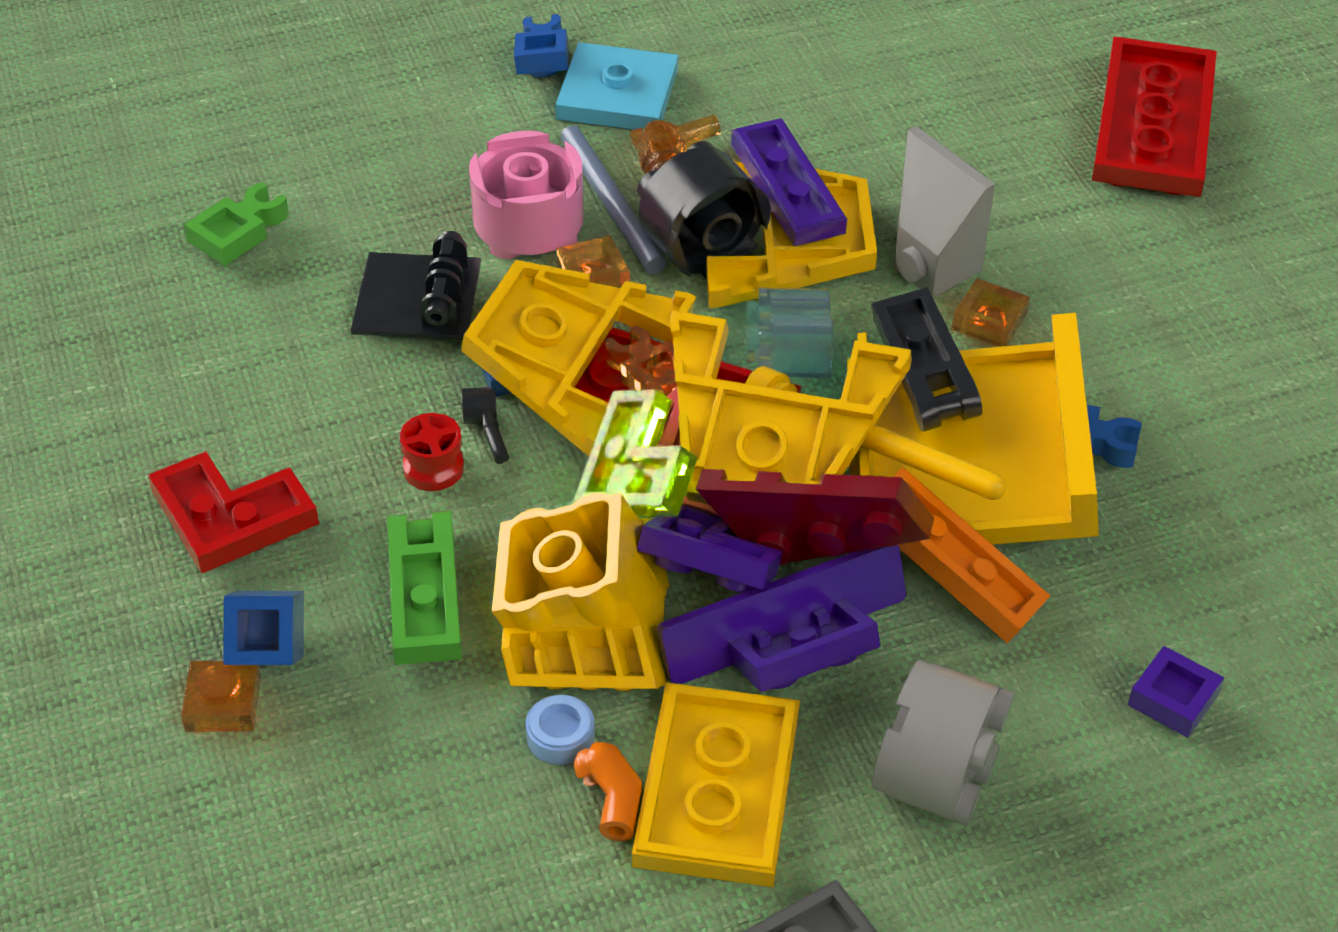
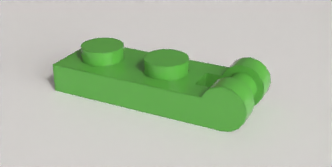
[387,511,462,665]

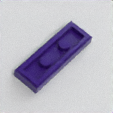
[731,118,847,247]

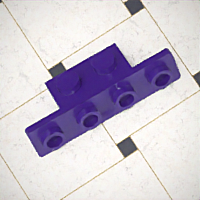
[657,545,906,692]

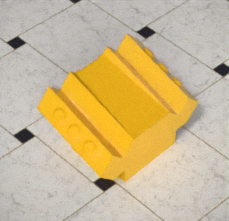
[492,492,670,691]

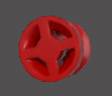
[399,413,464,491]

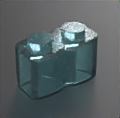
[746,287,833,378]

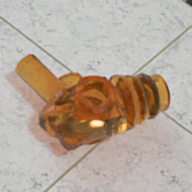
[630,114,721,175]

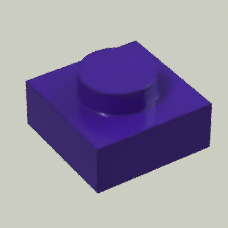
[1127,645,1224,738]

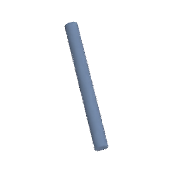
[561,125,666,275]

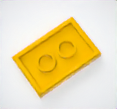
[632,682,800,887]

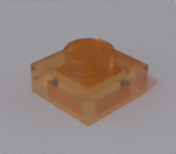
[557,235,630,288]
[951,278,1030,347]
[181,661,261,732]

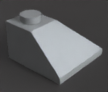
[894,126,995,298]

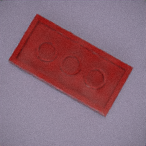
[1091,36,1217,197]

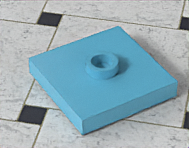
[555,42,679,133]

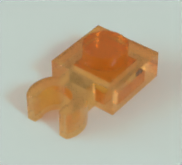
[605,326,677,410]

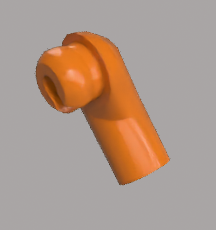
[574,742,643,842]

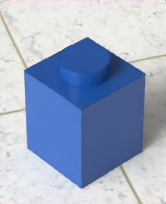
[223,591,304,665]

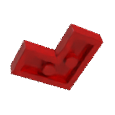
[148,451,319,574]

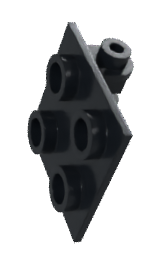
[351,231,482,340]

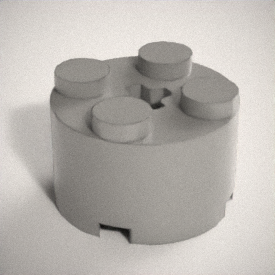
[872,660,1015,827]

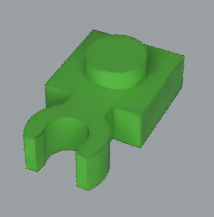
[184,182,289,266]

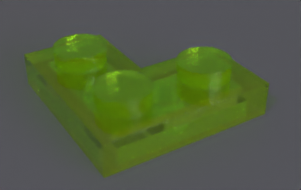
[572,389,698,516]

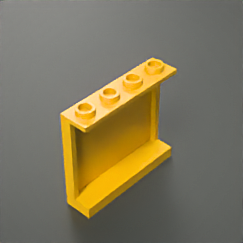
[847,312,1099,552]

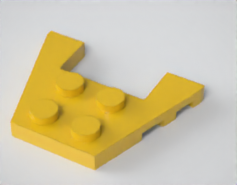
[706,149,877,308]
[461,260,697,462]
[670,310,912,504]

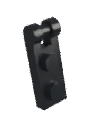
[871,287,983,432]

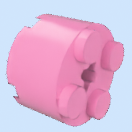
[469,131,584,259]

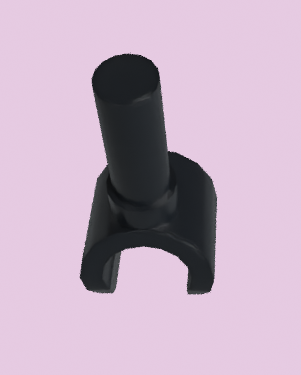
[462,387,510,464]

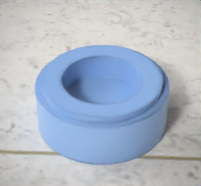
[526,695,595,765]

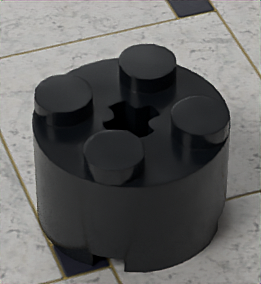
[637,141,771,279]

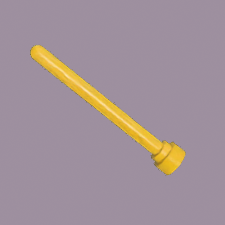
[745,366,1007,500]

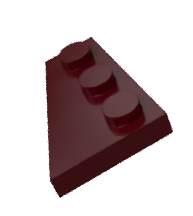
[696,469,934,565]

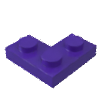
[637,503,783,592]

